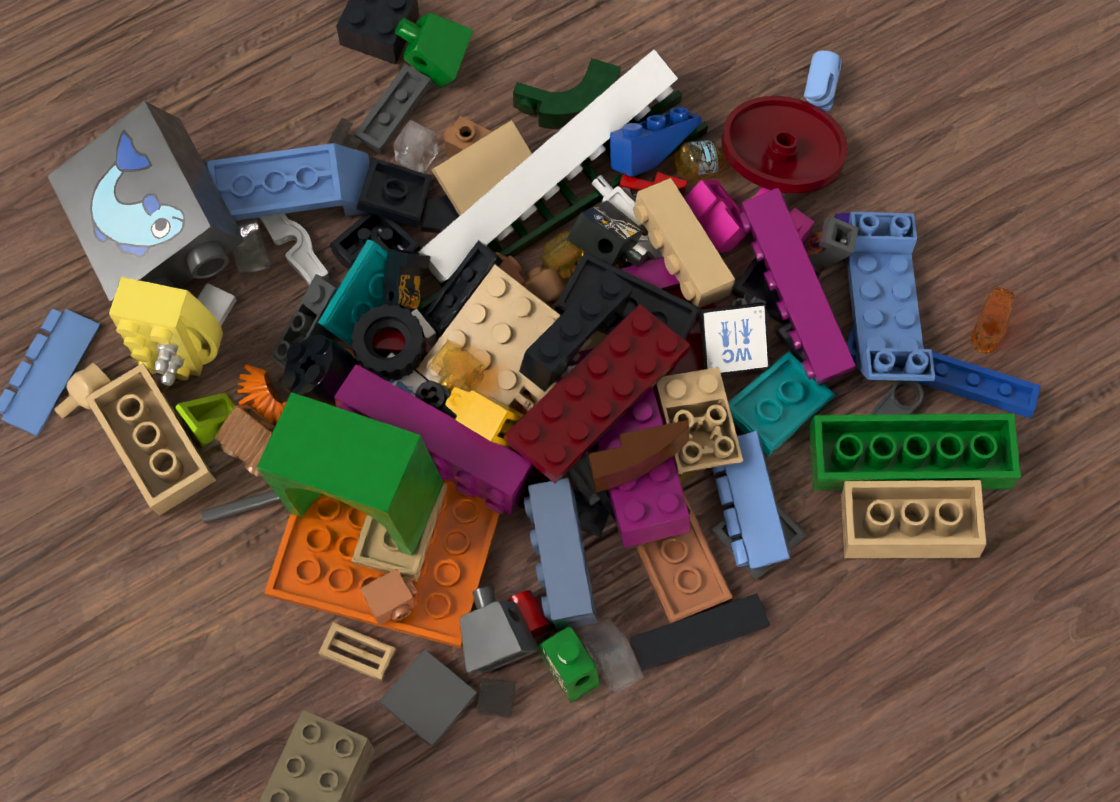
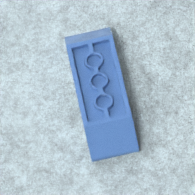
[204,143,370,221]
[846,212,935,381]

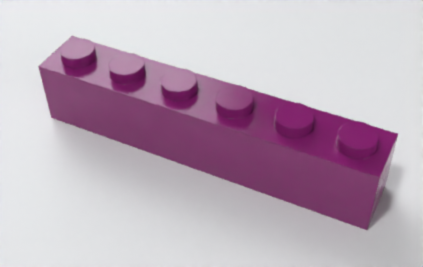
[738,188,855,386]

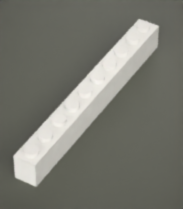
[418,50,678,283]

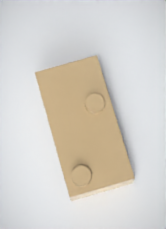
[85,363,217,516]
[841,480,986,558]

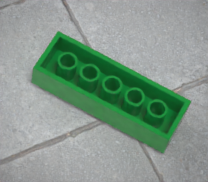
[809,413,1021,491]

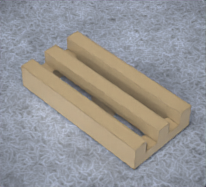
[319,622,396,681]

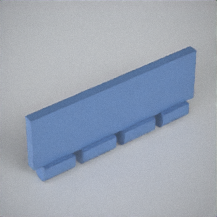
[0,309,101,437]
[712,431,791,570]

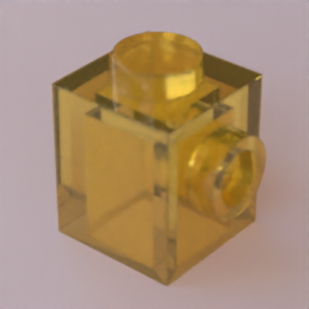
[428,340,487,392]

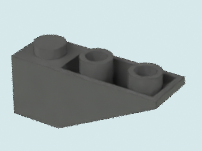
[270,274,341,369]

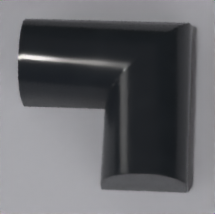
[330,213,421,270]

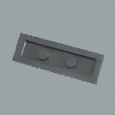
[354,64,432,154]

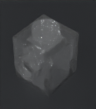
[393,120,439,173]

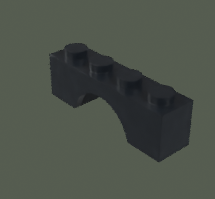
[519,269,634,392]

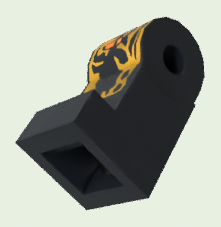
[383,249,431,312]

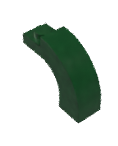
[513,58,621,129]

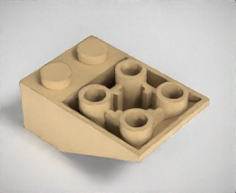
[653,367,743,473]

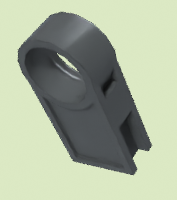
[869,380,924,415]

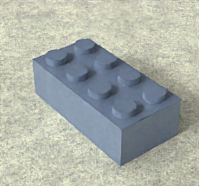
[524,478,598,631]

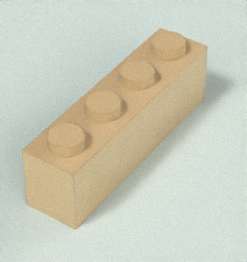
[633,178,735,308]

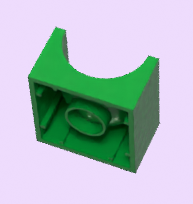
[257,392,444,556]

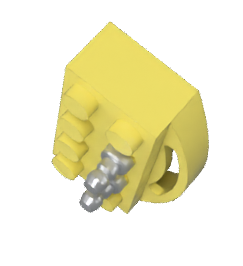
[109,277,223,386]

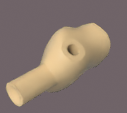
[54,362,111,419]

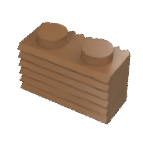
[215,405,275,478]

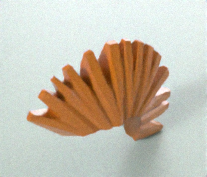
[237,364,287,426]

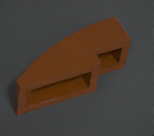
[588,420,689,492]

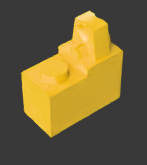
[445,387,524,451]

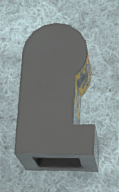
[807,216,859,267]

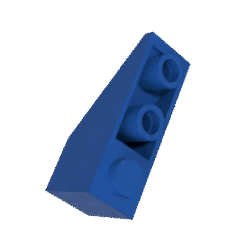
[610,107,702,177]

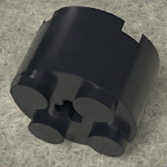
[281,335,359,407]

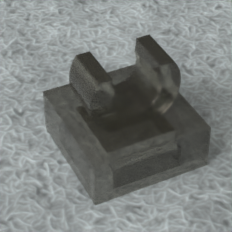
[326,117,361,150]

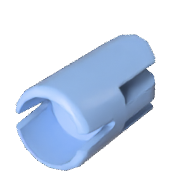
[804,51,842,112]

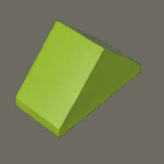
[175,393,235,448]

